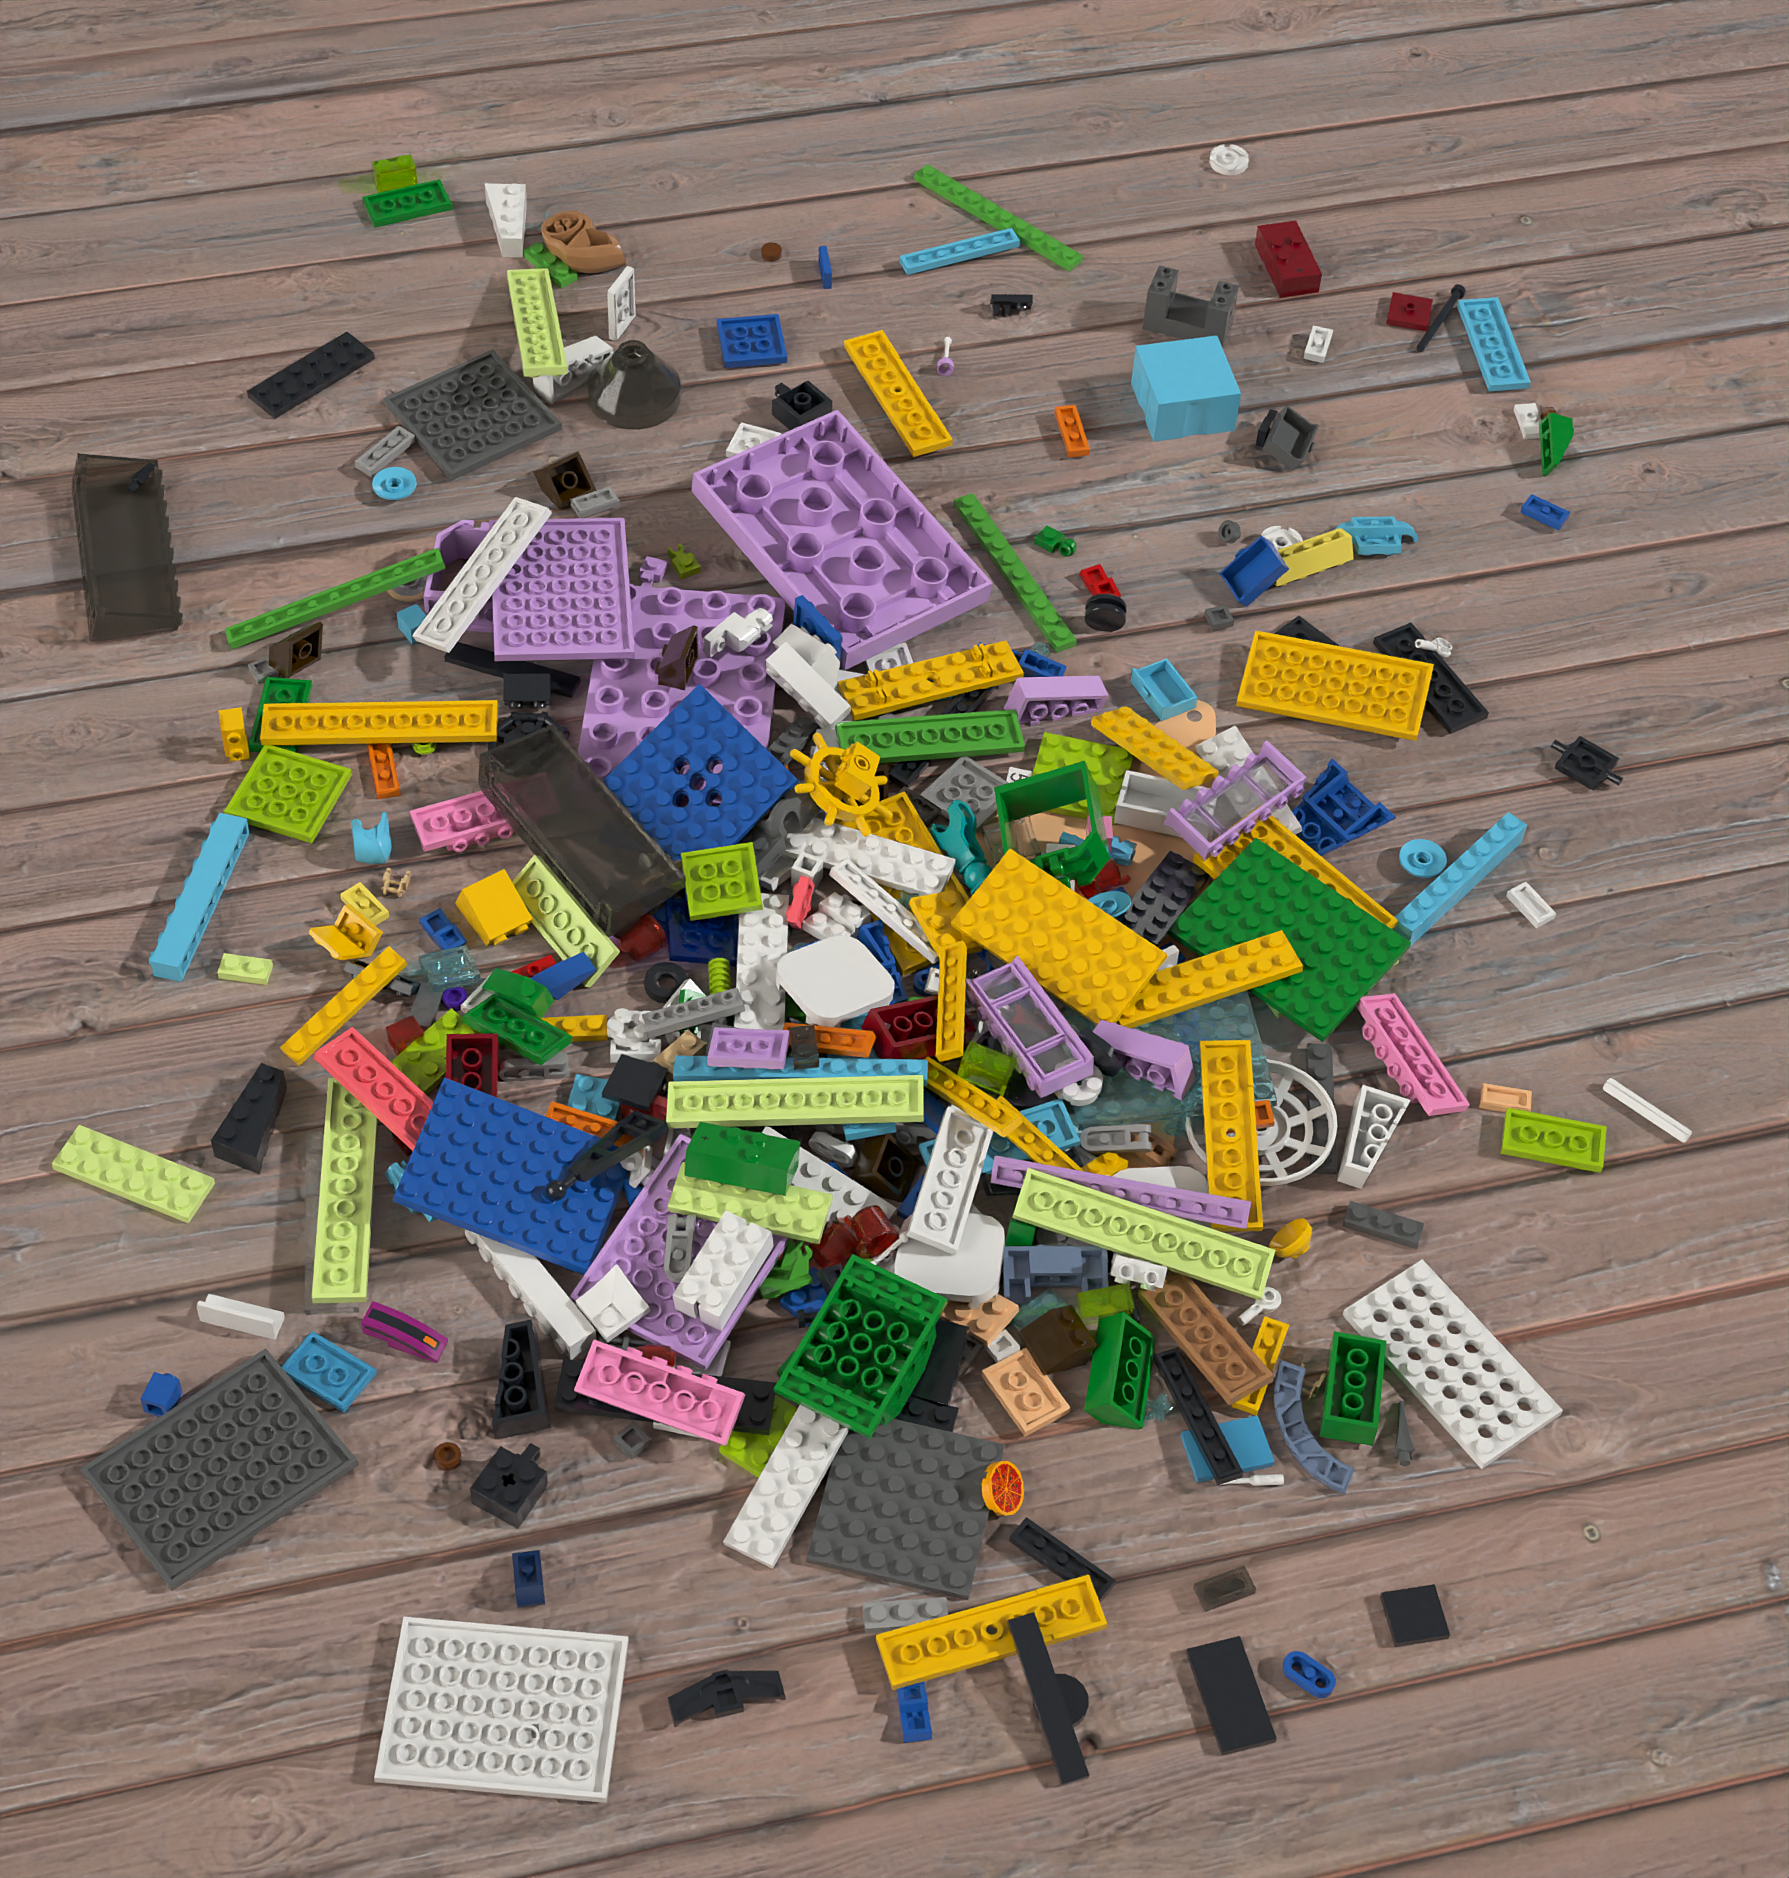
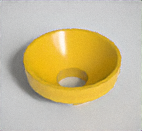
[1269,1218,1312,1259]

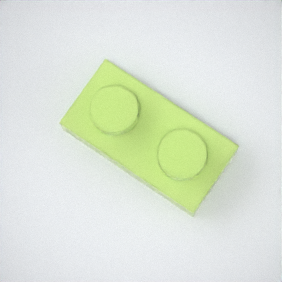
[217,953,273,985]

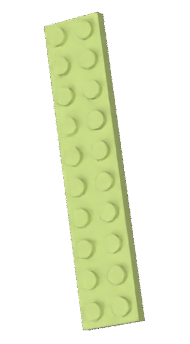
[507,268,568,378]
[666,1075,924,1128]
[312,1078,378,1303]
[1012,1168,1275,1300]

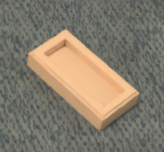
[1479,1083,1532,1112]

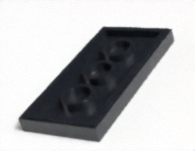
[1186,1636,1277,1756]

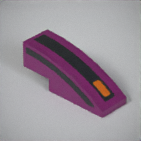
[361,1301,448,1363]

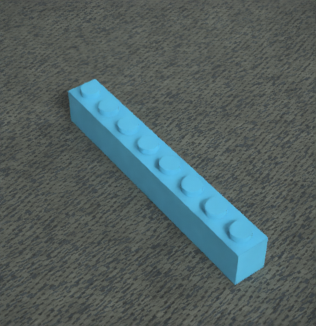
[1392,812,1527,947]
[149,813,250,982]

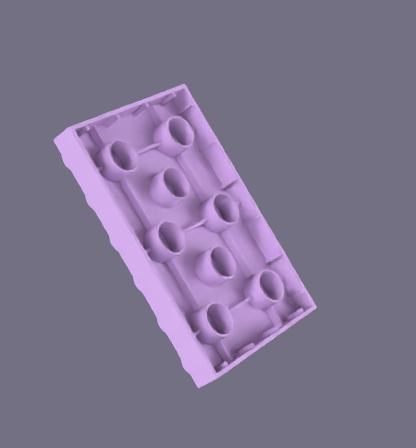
[691,410,993,670]
[571,584,786,813]

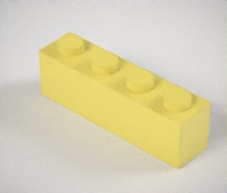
[1273,528,1354,586]

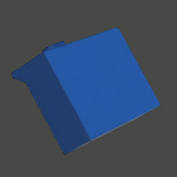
[1219,535,1289,607]

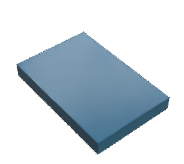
[281,1331,377,1413]
[1180,1415,1275,1483]

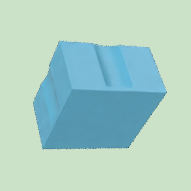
[1131,335,1241,442]

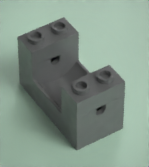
[1143,265,1239,348]

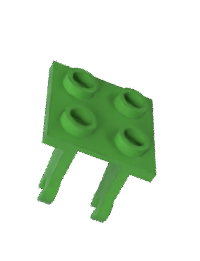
[758,1238,813,1300]

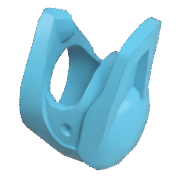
[351,812,392,865]

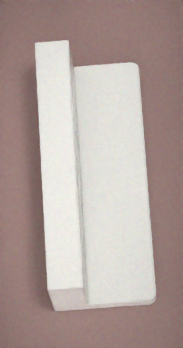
[196,1294,285,1340]

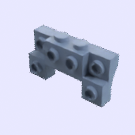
[1002,1244,1109,1305]

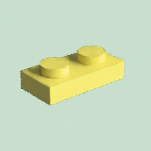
[340,882,389,926]

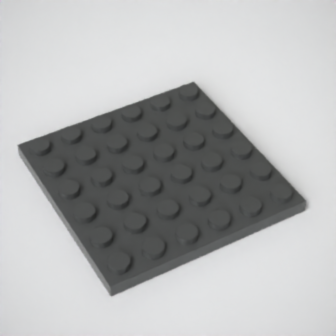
[383,349,562,481]
[807,1419,1005,1600]

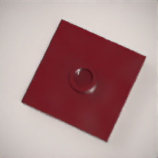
[1386,292,1433,332]

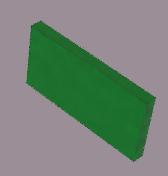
[362,179,453,228]
[248,677,313,753]
[462,994,572,1066]

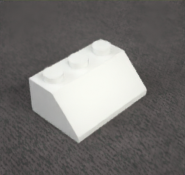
[772,624,840,690]

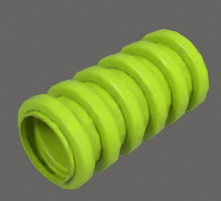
[708,958,731,995]

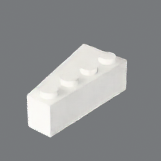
[485,183,527,258]
[533,336,614,404]
[766,642,851,731]
[1337,1085,1411,1189]

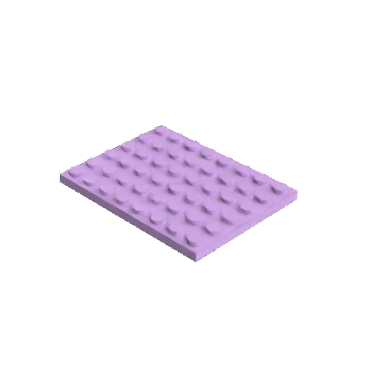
[489,518,634,661]
[570,1134,790,1370]

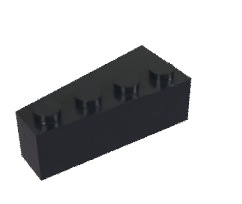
[211,1063,287,1174]
[492,1319,551,1439]

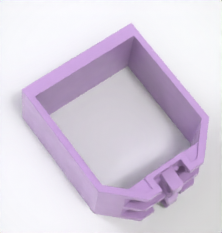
[423,520,494,633]

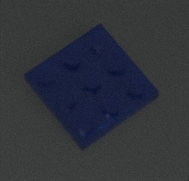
[664,897,739,967]

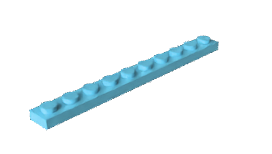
[673,1056,928,1086]

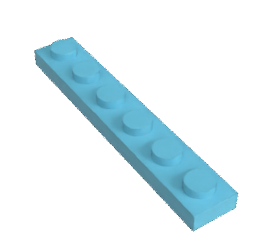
[899,228,1020,275]

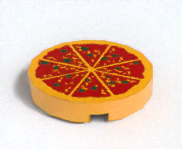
[981,1461,1024,1516]

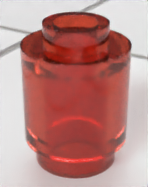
[637,1344,675,1368]

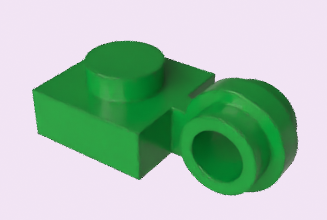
[1034,525,1077,557]

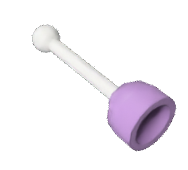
[937,337,954,376]

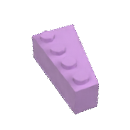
[1003,676,1108,726]

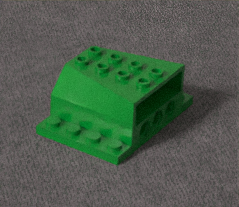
[774,1254,948,1439]

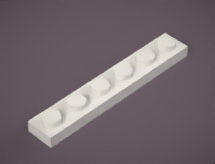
[829,859,939,964]

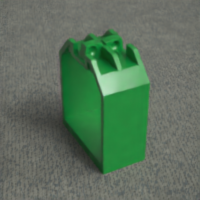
[994,760,1110,889]

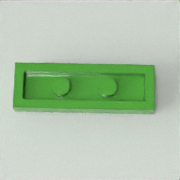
[523,242,578,289]

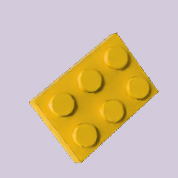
[909,890,983,960]

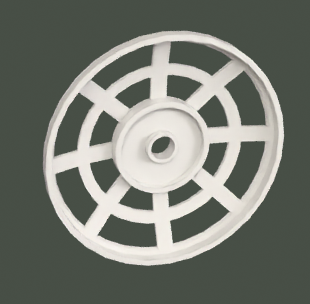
[1185,1059,1337,1186]

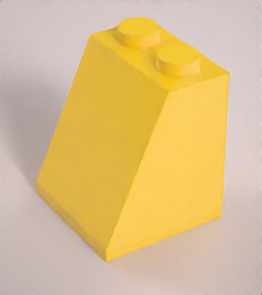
[455,869,532,947]

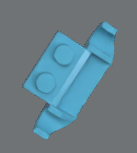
[1334,516,1418,556]

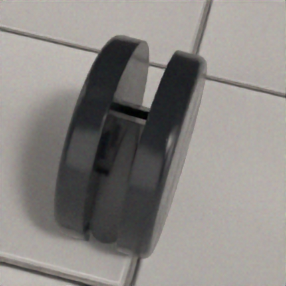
[1084,594,1127,632]

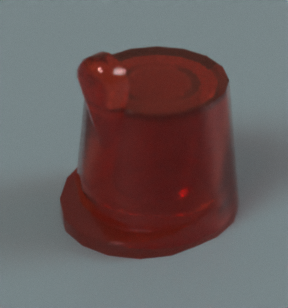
[1075,858,1131,900]
[620,914,668,962]
[844,1205,899,1259]
[809,1220,862,1269]

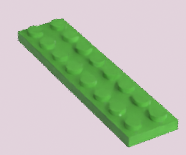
[835,709,1025,763]

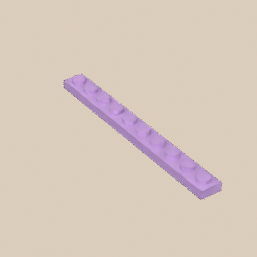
[991,1156,1251,1229]

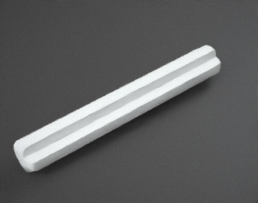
[1603,1078,1692,1143]

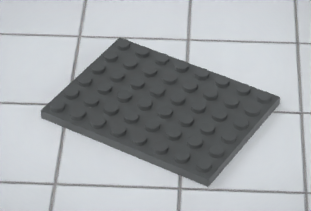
[80,1348,358,1592]

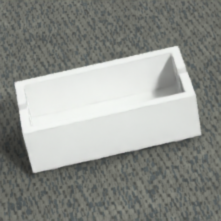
[1114,770,1217,840]
[673,1210,774,1331]

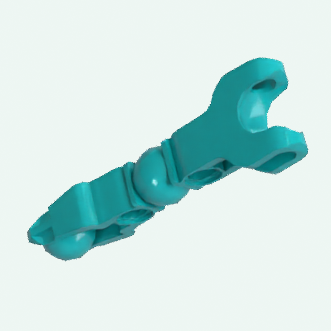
[928,800,992,895]

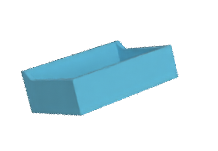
[1131,658,1197,721]

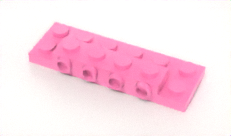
[409,773,561,852]
[1356,993,1470,1116]
[574,1340,745,1446]

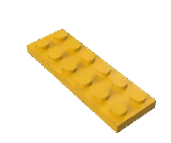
[1091,706,1219,791]

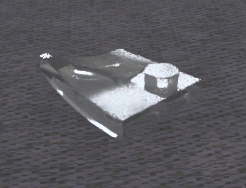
[982,816,1041,866]

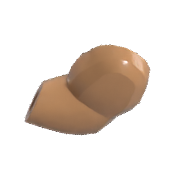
[541,211,626,273]

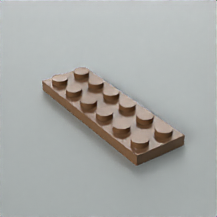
[1138,1272,1274,1406]

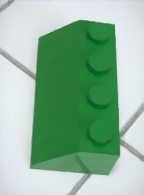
[1084,1312,1156,1430]

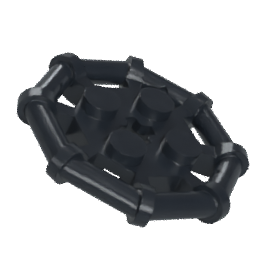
[486,711,570,778]

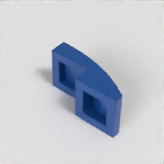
[419,908,467,954]
[896,1681,932,1743]

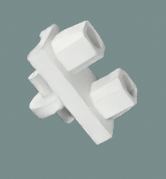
[620,1145,661,1188]

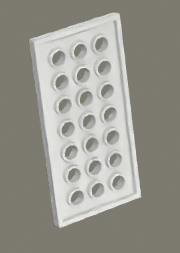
[1343,1259,1563,1469]

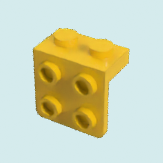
[309,904,383,961]

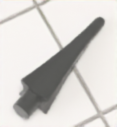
[1394,1401,1415,1466]

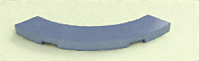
[1274,1360,1354,1495]

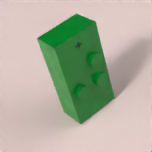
[684,1122,800,1196]
[1319,1331,1386,1446]

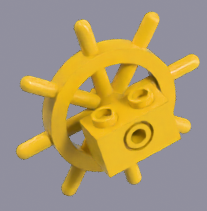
[790,733,893,837]

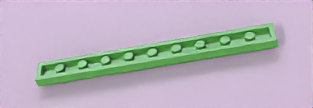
[914,164,1083,272]
[953,493,1077,653]
[225,548,446,649]

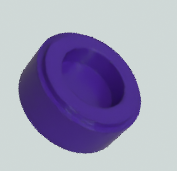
[442,986,467,1011]

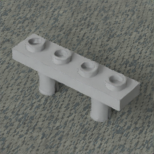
[642,987,745,1045]

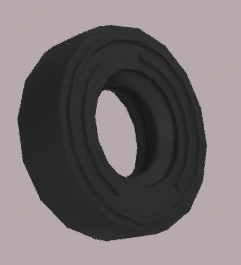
[644,962,688,1004]

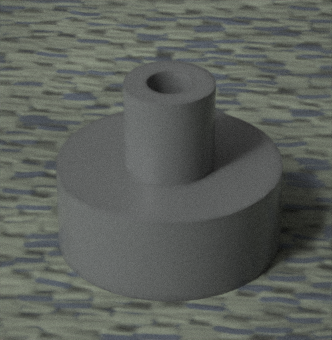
[1218,520,1241,543]

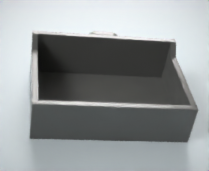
[1263,405,1319,471]

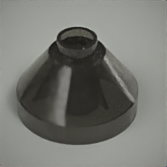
[587,340,681,430]

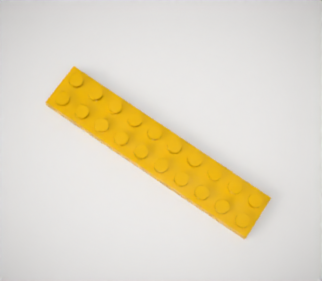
[260,700,498,745]

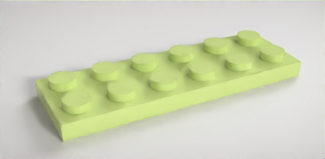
[512,855,620,988]
[52,1125,215,1224]
[667,1162,833,1244]

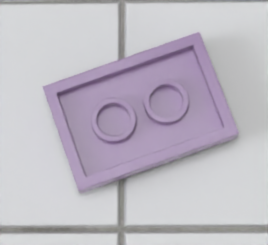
[707,1027,790,1070]

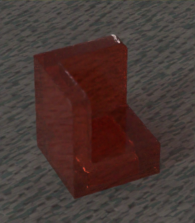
[386,1015,424,1056]

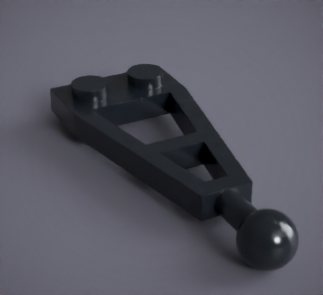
[546,1110,669,1201]

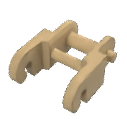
[381,868,411,897]
[1301,1363,1326,1401]

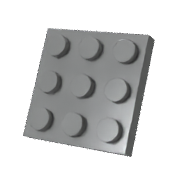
[920,756,1008,834]

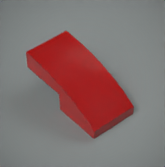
[1079,564,1121,597]

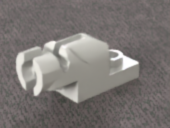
[704,608,773,657]

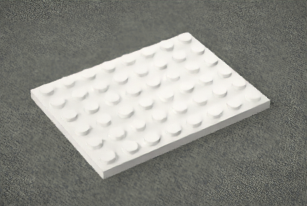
[374,1617,629,1803]

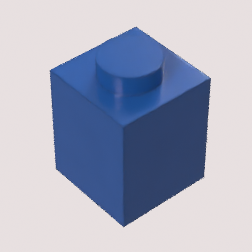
[140,1372,183,1417]

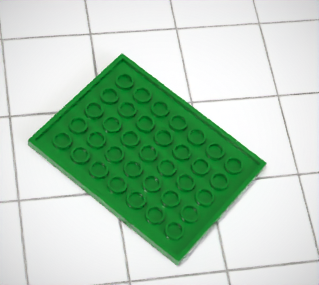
[1168,838,1411,1042]

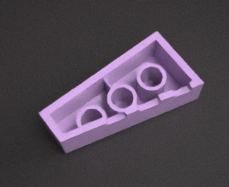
[1093,1020,1196,1101]

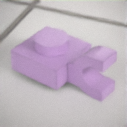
[639,556,668,587]

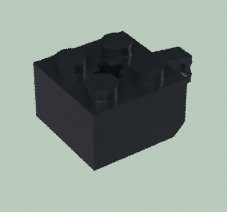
[772,380,833,430]
[470,1443,548,1529]

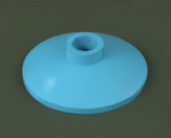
[372,467,417,500]
[1399,839,1447,878]
[1088,891,1131,918]

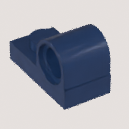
[512,1550,545,1608]

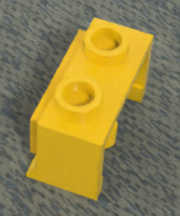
[218,707,250,761]

